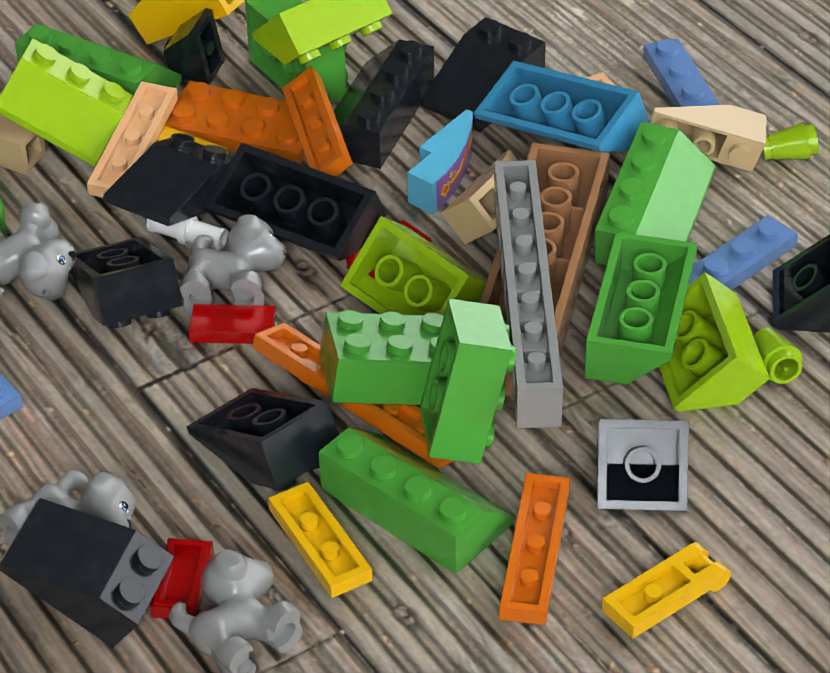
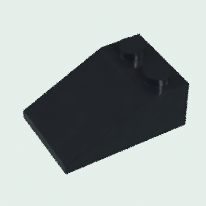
[420,17,546,133]
[103,133,233,226]
[70,237,182,328]
[186,388,339,491]
[0,498,174,648]

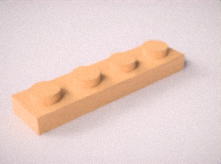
[87,81,178,198]

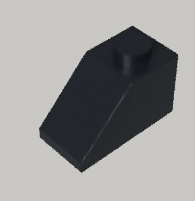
[163,8,225,85]

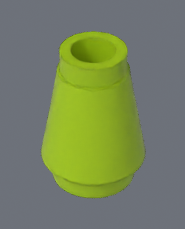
[762,122,819,160]
[754,327,802,384]

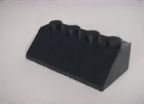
[334,39,434,169]
[203,143,387,261]

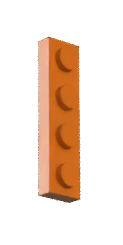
[282,66,353,177]
[499,473,571,625]

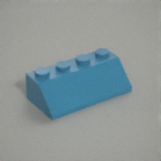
[473,61,649,152]

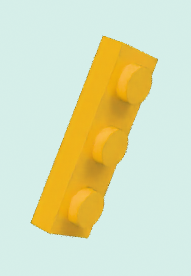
[268,482,372,599]

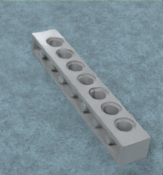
[494,160,563,428]

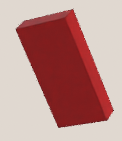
[189,304,276,344]
[150,538,214,619]

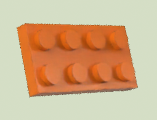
[165,81,305,164]

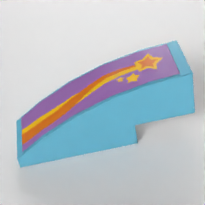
[407,109,473,215]

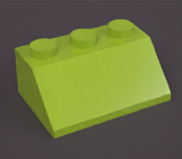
[251,0,393,65]
[0,39,133,167]
[340,216,487,316]
[659,272,770,412]

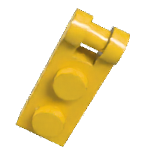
[602,542,731,639]

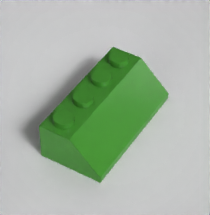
[15,24,182,102]
[595,122,716,265]
[585,232,697,384]
[319,427,514,574]

